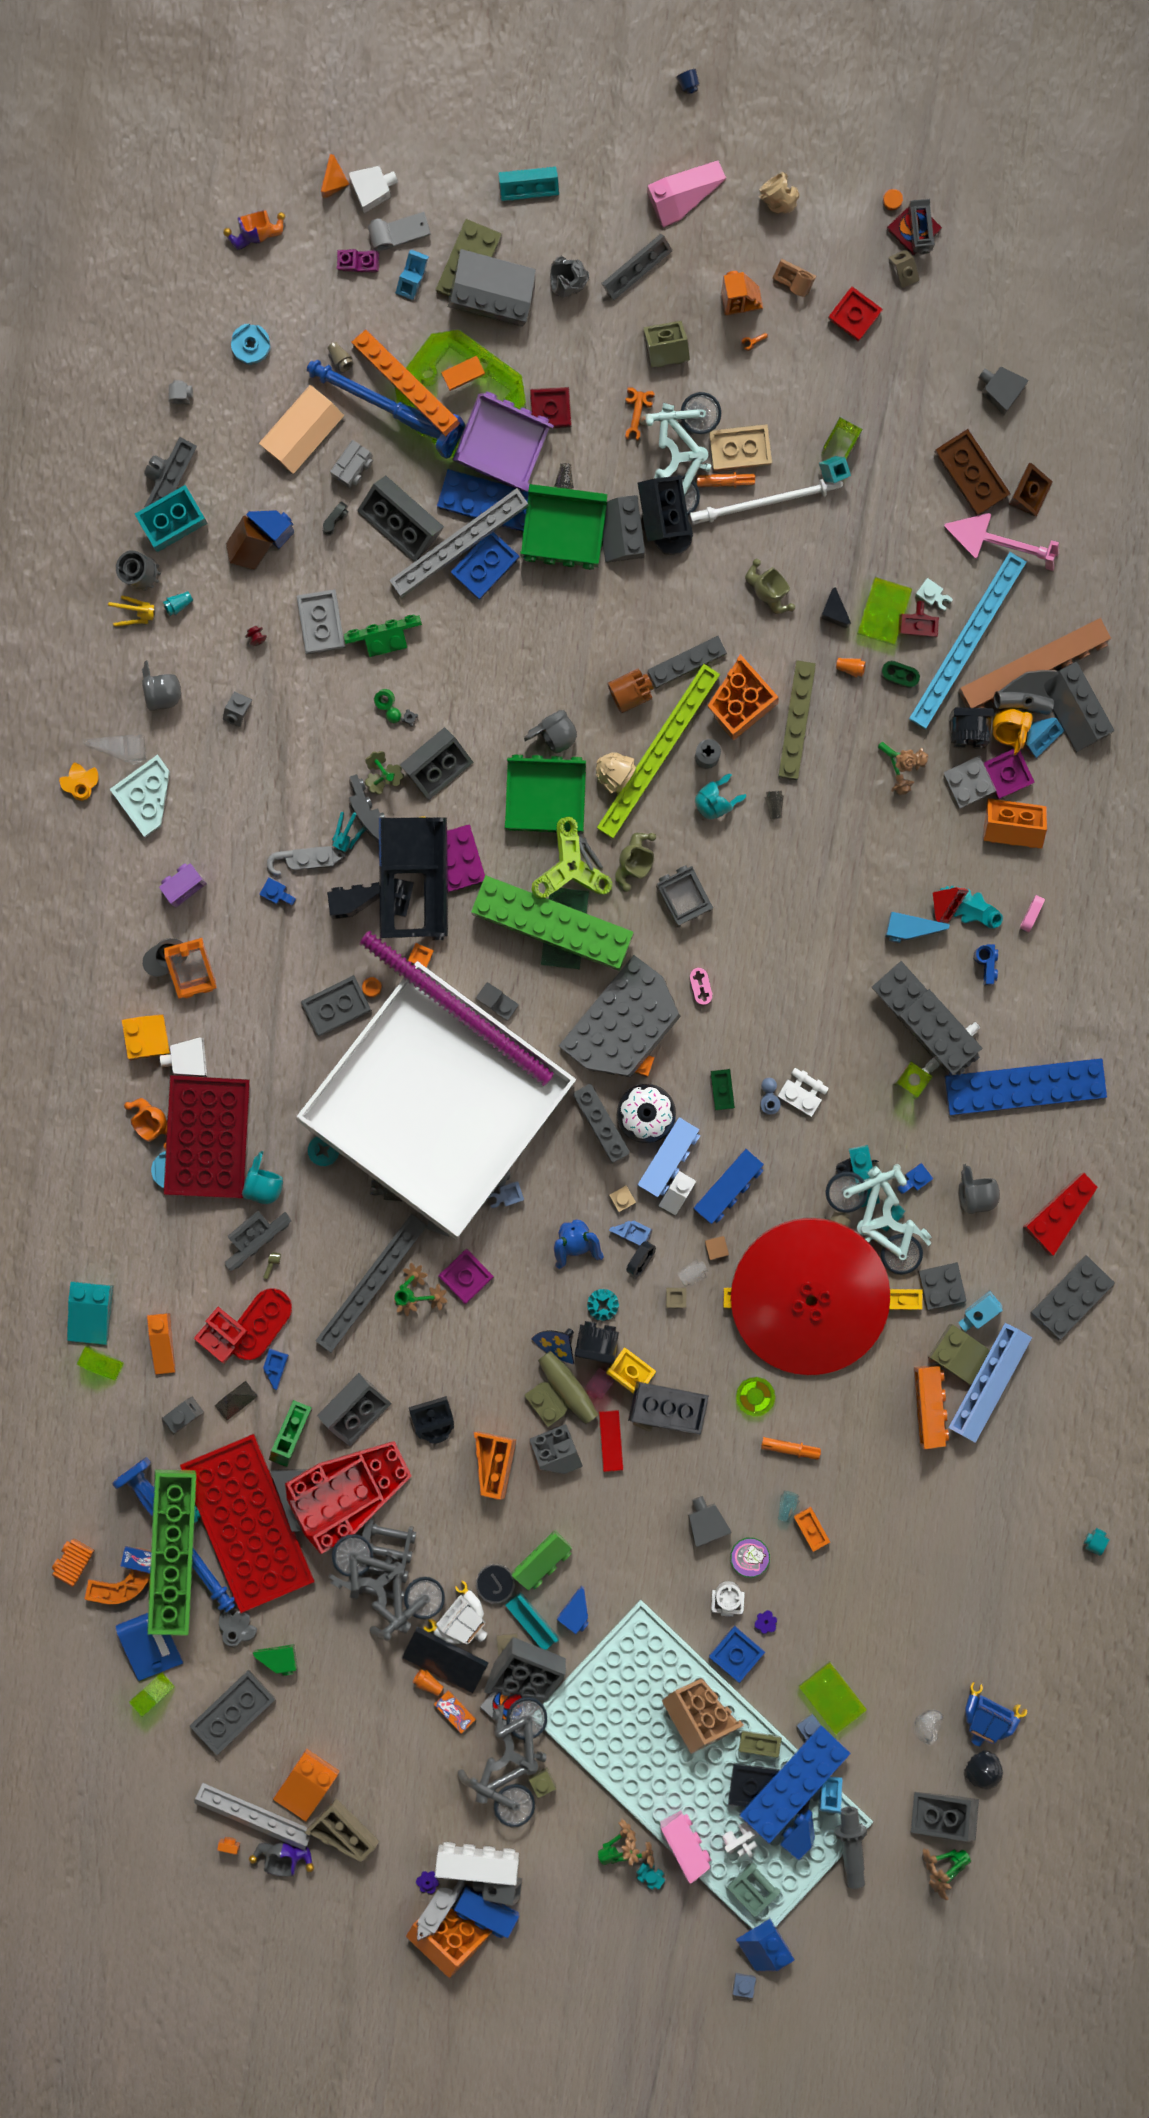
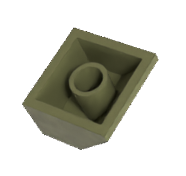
[643,321,690,367]

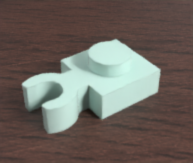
[916,578,952,611]

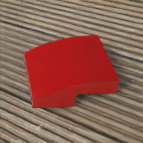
[194,1307,248,1364]

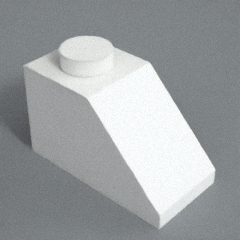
[659,1171,696,1216]

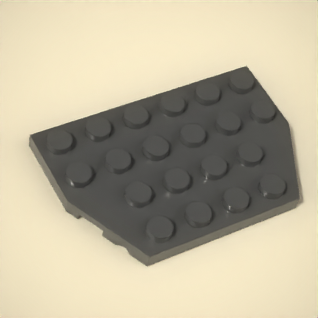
[559,955,681,1078]

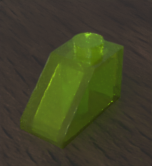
[76,1346,124,1381]
[129,1672,175,1717]

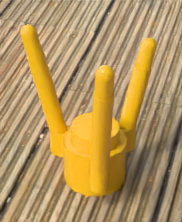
[108,595,155,627]

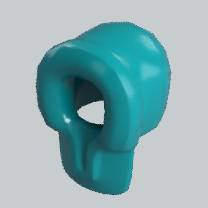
[242,1151,283,1204]

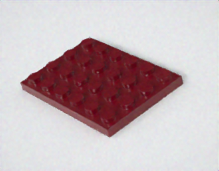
[163,1075,250,1198]

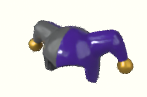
[249,1843,314,1877]

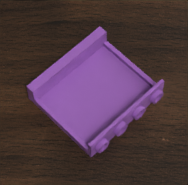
[453,391,554,492]

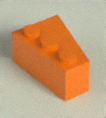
[721,271,763,316]
[474,1431,517,1500]

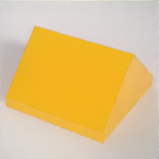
[606,1347,656,1394]

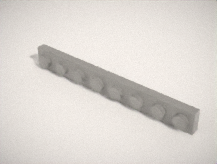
[390,489,529,597]

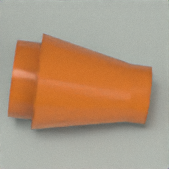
[836,658,866,678]
[413,1669,444,1696]

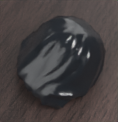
[964,1750,1003,1789]

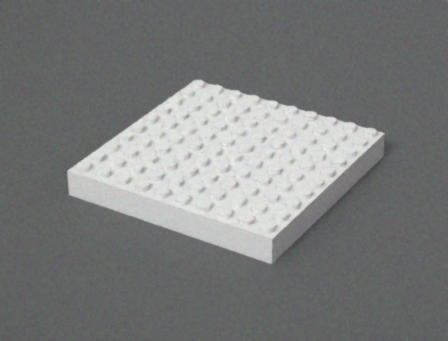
[296,961,576,1240]

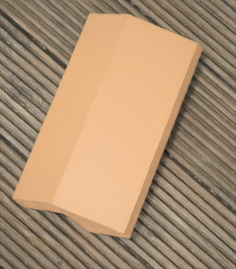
[259,385,344,474]

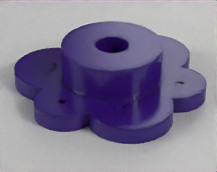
[755,1610,777,1634]
[416,1871,439,1894]

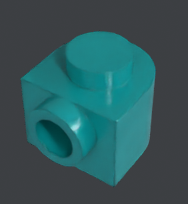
[1084,1527,1110,1556]

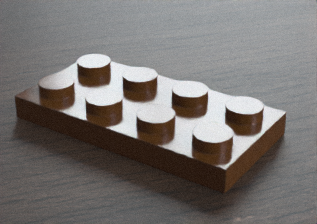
[934,429,1011,516]

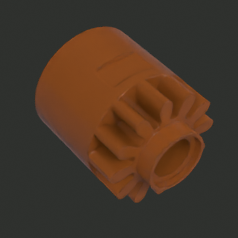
[607,668,654,714]

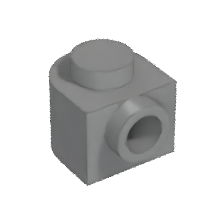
[168,380,193,404]

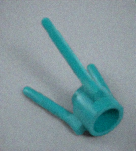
[332,812,365,852]

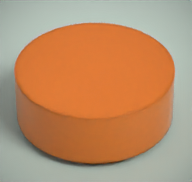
[883,189,903,210]
[362,977,382,997]

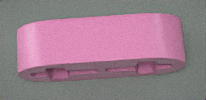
[1020,895,1045,933]
[690,968,712,1005]

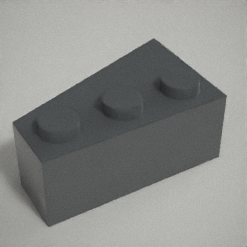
[271,1469,308,1531]

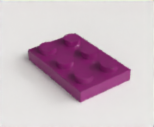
[447,824,485,892]

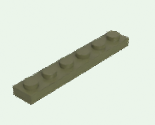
[778,660,816,780]

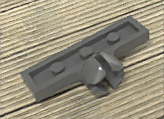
[144,437,197,507]

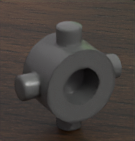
[401,709,418,726]

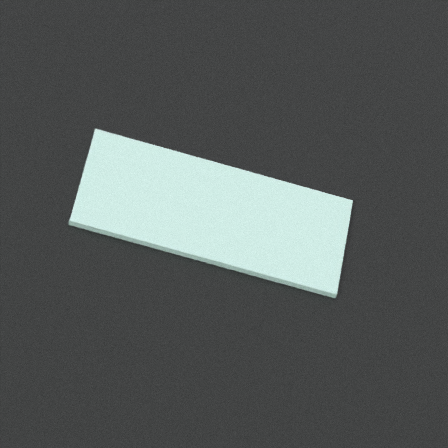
[531,1599,873,1929]

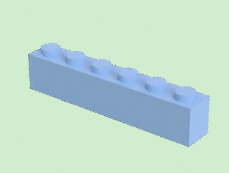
[948,1323,1032,1443]

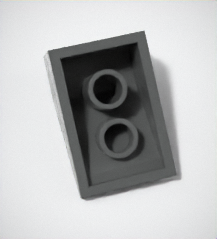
[911,1792,979,1842]

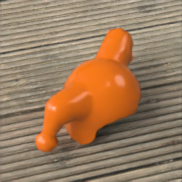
[124,1098,167,1150]

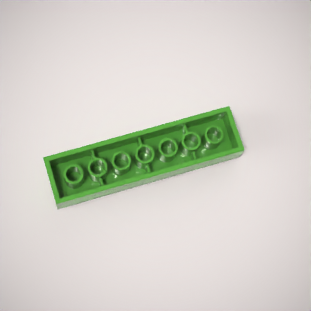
[471,875,634,971]
[147,1469,196,1635]

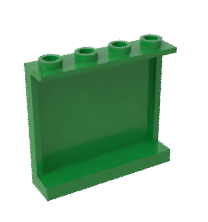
[520,484,608,570]
[505,754,586,834]

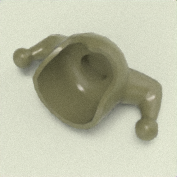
[745,558,795,614]
[615,833,656,892]

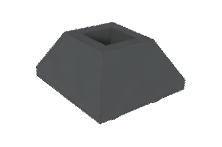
[529,1424,583,1474]

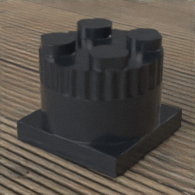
[949,707,994,749]
[574,1321,619,1364]

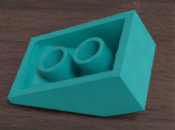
[67,1281,114,1345]

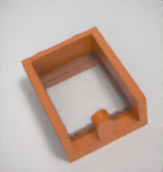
[164,938,217,999]

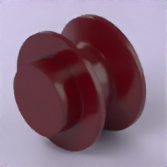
[245,626,267,646]

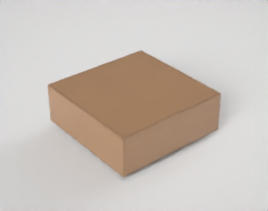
[705,1236,729,1260]

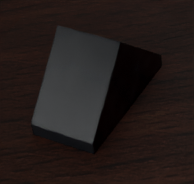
[820,587,851,628]

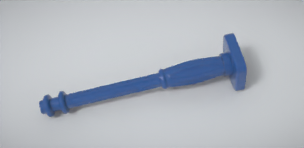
[307,360,466,459]
[112,1457,235,1613]

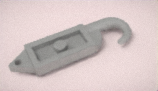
[267,846,346,875]
[416,1879,465,1941]

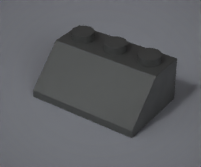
[602,495,645,563]
[400,727,474,800]
[317,1373,392,1446]

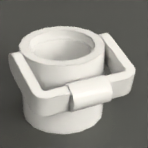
[711,1581,744,1617]

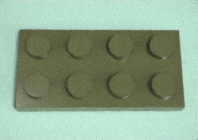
[436,219,502,297]

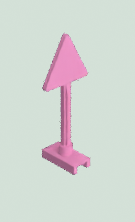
[945,513,1059,571]

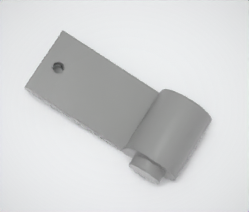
[368,212,431,251]

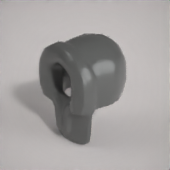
[142,660,182,711]
[524,710,577,753]
[959,1163,1000,1214]

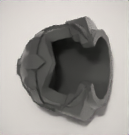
[550,256,589,298]

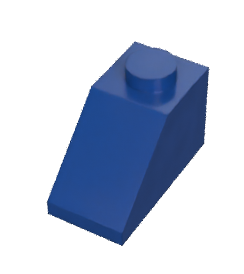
[557,1586,589,1634]

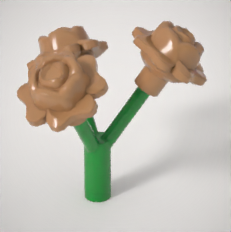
[878,742,928,795]

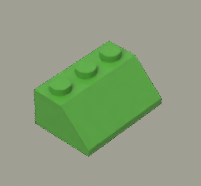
[512,1530,572,1591]

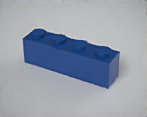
[693,1149,764,1224]

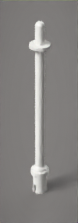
[690,479,843,525]

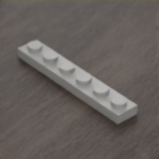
[194,1783,311,1850]

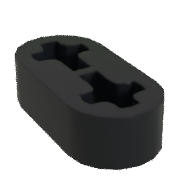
[626,1241,656,1278]

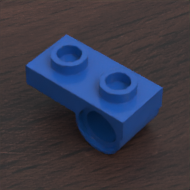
[974,944,998,985]

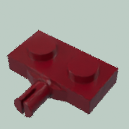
[898,601,939,637]

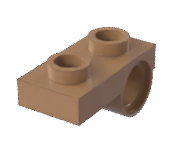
[772,259,816,297]

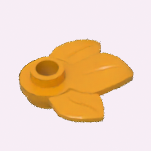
[59,762,98,801]

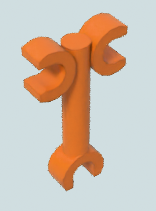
[625,387,655,441]

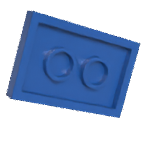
[451,532,520,600]

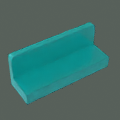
[499,167,559,201]
[505,1592,559,1650]

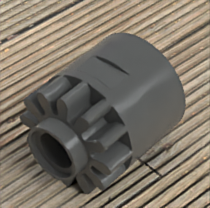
[116,550,161,591]

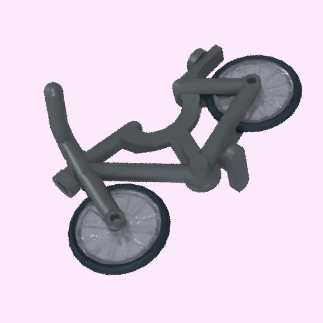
[328,1534,445,1641]
[457,1697,548,1827]

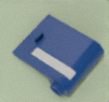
[116,1613,183,1681]

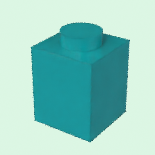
[819,456,851,483]

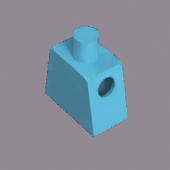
[958,1291,1003,1332]

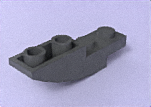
[348,774,385,844]

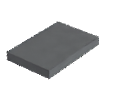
[301,975,372,1037]

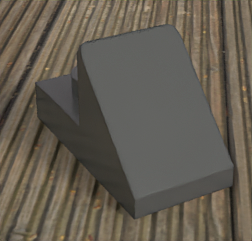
[476,982,519,1021]

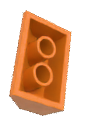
[984,798,1047,849]

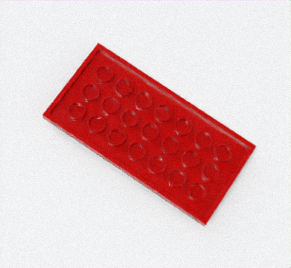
[180,1434,315,1613]

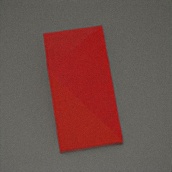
[932,887,969,923]

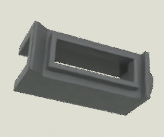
[908,199,935,254]

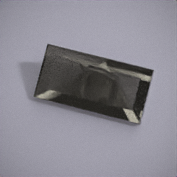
[214,1381,258,1421]

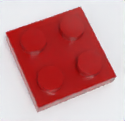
[828,286,883,342]

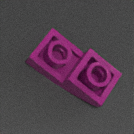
[337,249,379,272]

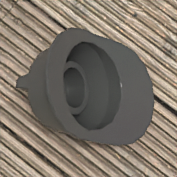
[142,938,187,977]

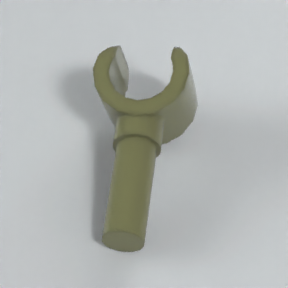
[263,1252,281,1279]

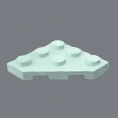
[110,755,170,837]

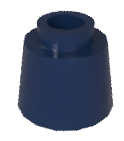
[676,69,700,94]

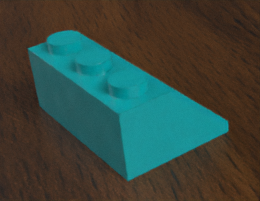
[135,485,208,552]

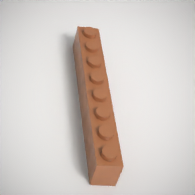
[958,618,1111,708]

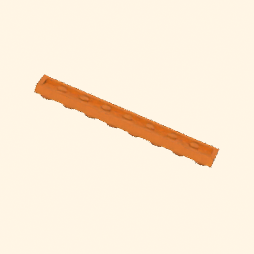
[351,329,460,436]

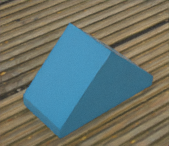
[818,1776,843,1814]

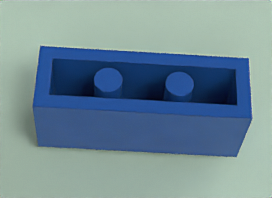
[454,1885,519,1938]

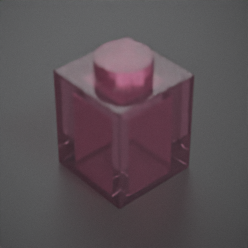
[585,1367,615,1399]

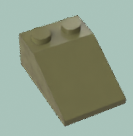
[928,1324,990,1385]

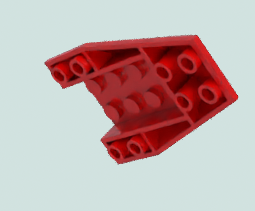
[285,1441,411,1554]

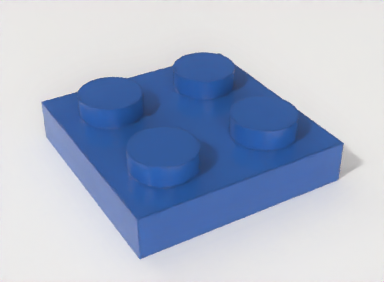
[709,1625,765,1683]

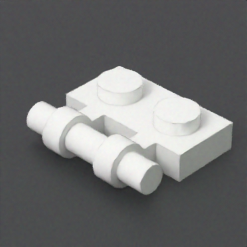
[777,1068,829,1117]

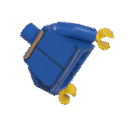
[965,1682,1027,1746]

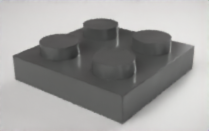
[918,1262,967,1310]

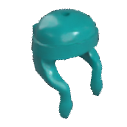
[695,774,747,820]

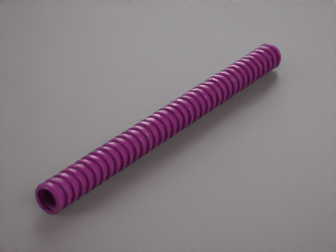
[359,931,554,1086]

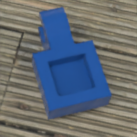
[259,877,296,906]
[897,1163,933,1194]

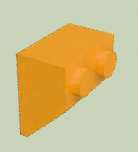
[122,1015,170,1060]

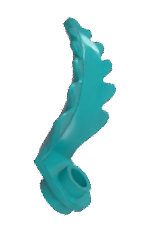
[940,886,1003,928]

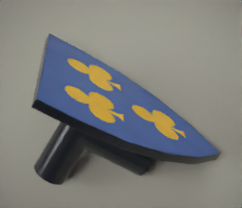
[531,1328,574,1365]

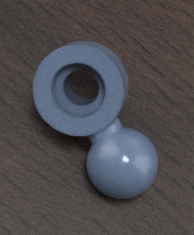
[760,1078,780,1114]

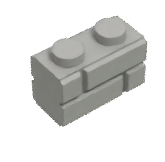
[330,440,373,488]

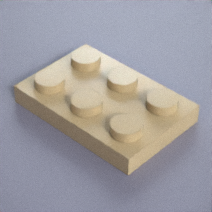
[709,425,772,471]

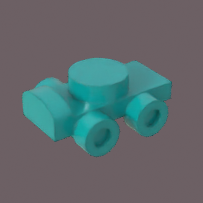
[636,1863,666,1890]

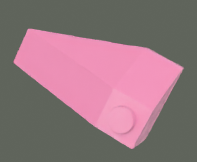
[647,161,726,228]

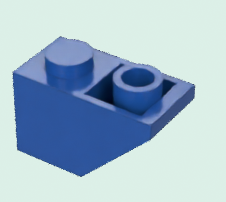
[780,1810,815,1860]

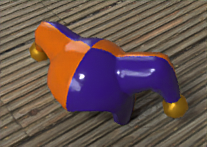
[223,210,285,250]

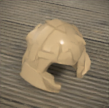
[759,172,799,213]
[596,753,636,794]

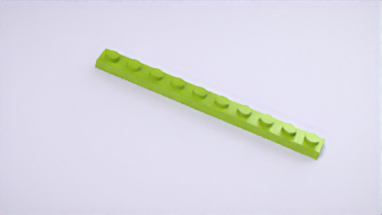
[597,664,720,839]

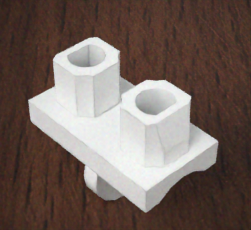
[723,1821,760,1858]

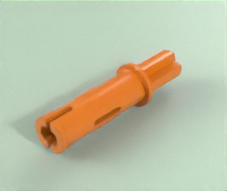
[697,472,755,488]
[761,1436,821,1460]

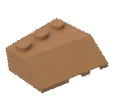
[661,1678,744,1754]

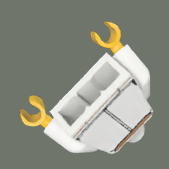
[424,1581,487,1644]

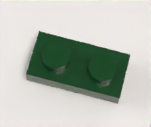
[710,1069,735,1111]

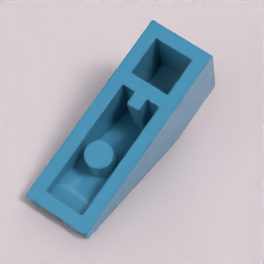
[885,912,950,943]

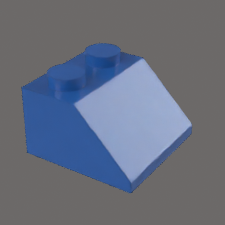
[246,510,295,549]
[736,1919,795,1971]

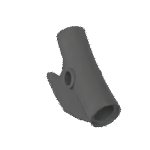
[994,670,1059,715]

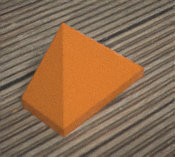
[321,154,349,198]

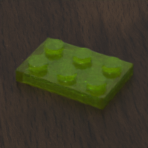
[857,577,912,645]
[799,1661,867,1734]

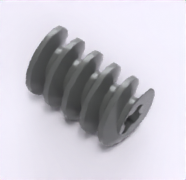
[694,739,721,769]

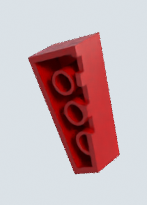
[1023,1173,1098,1256]

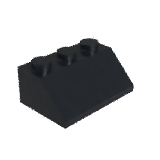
[637,475,691,542]

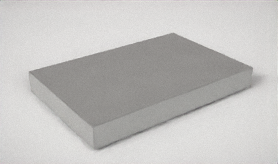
[297,589,345,654]

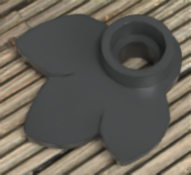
[219,1610,257,1647]

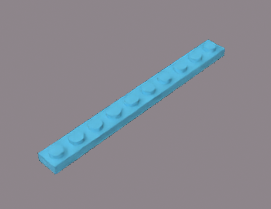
[909,552,1026,729]

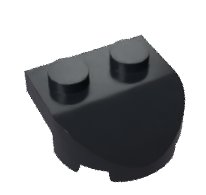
[409,1396,454,1444]

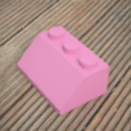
[660,1810,712,1883]

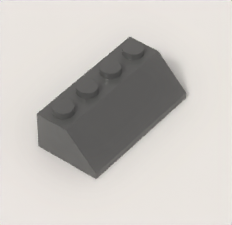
[357,475,444,561]
[1044,662,1115,752]

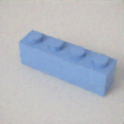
[638,1117,700,1198]

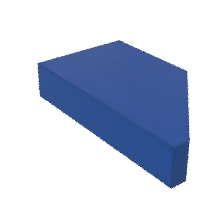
[263,1349,289,1390]

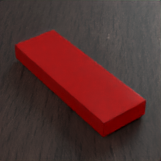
[599,1410,623,1472]

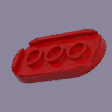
[233,1288,292,1360]

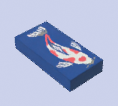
[121,1546,151,1573]

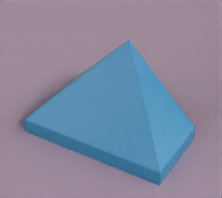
[1026,717,1064,758]

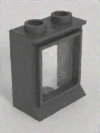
[656,865,714,927]

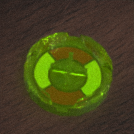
[736,1377,776,1417]

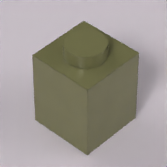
[529,1767,556,1798]

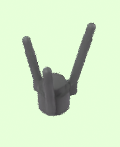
[569,832,603,871]

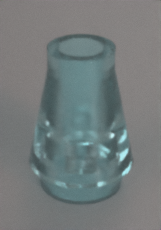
[778,1491,800,1522]

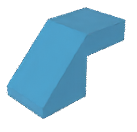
[395,250,429,300]

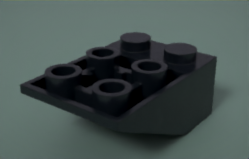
[327,882,379,919]

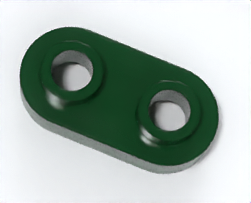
[881,661,920,688]

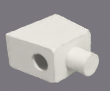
[349,166,398,213]
[160,1038,207,1076]

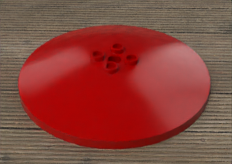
[731,1218,890,1375]

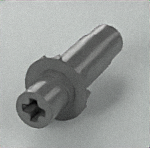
[835,1806,867,1889]

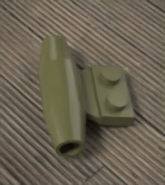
[524,1351,598,1427]

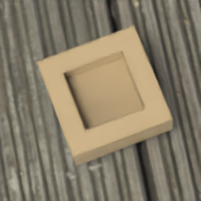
[609,1185,636,1212]

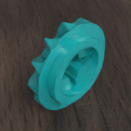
[308,1136,339,1166]
[587,1289,619,1321]

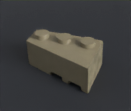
[305,1798,379,1862]

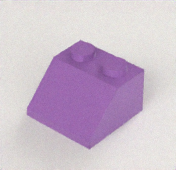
[159,863,207,908]

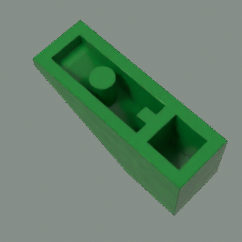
[269,1400,312,1467]

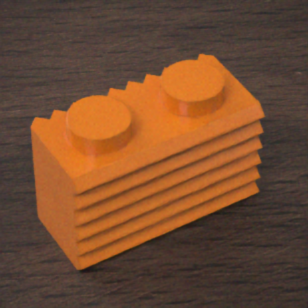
[52,1539,95,1587]

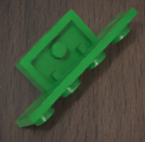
[344,614,422,657]

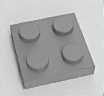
[944,756,996,808]

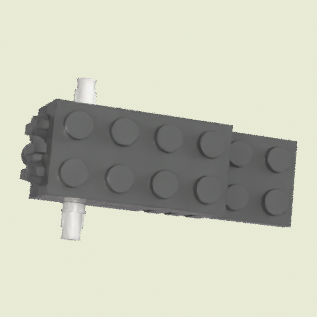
[871,961,983,1076]

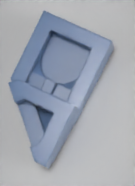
[609,1221,652,1245]

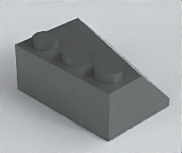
[484,1637,566,1701]

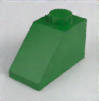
[253,1644,298,1676]

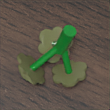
[364,751,404,795]

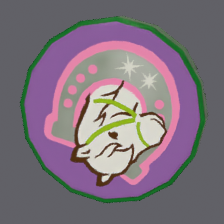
[730,1537,770,1577]

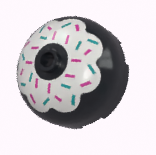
[617,1084,676,1143]

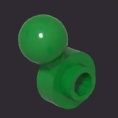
[374,689,402,723]

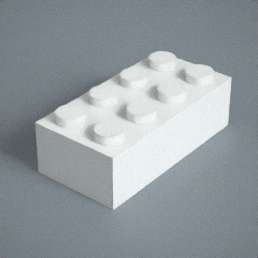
[435,1842,519,1885]

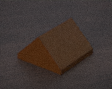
[1009,463,1053,517]
[226,516,274,570]

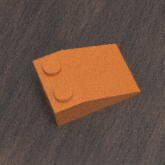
[273,1748,340,1822]

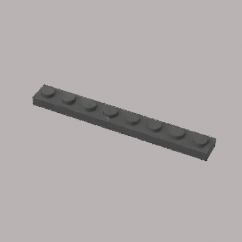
[315,1214,427,1353]

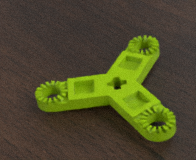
[531,817,612,898]

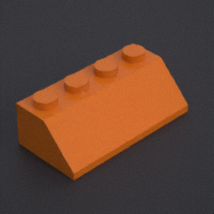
[914,1365,949,1449]

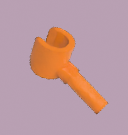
[741,333,768,351]

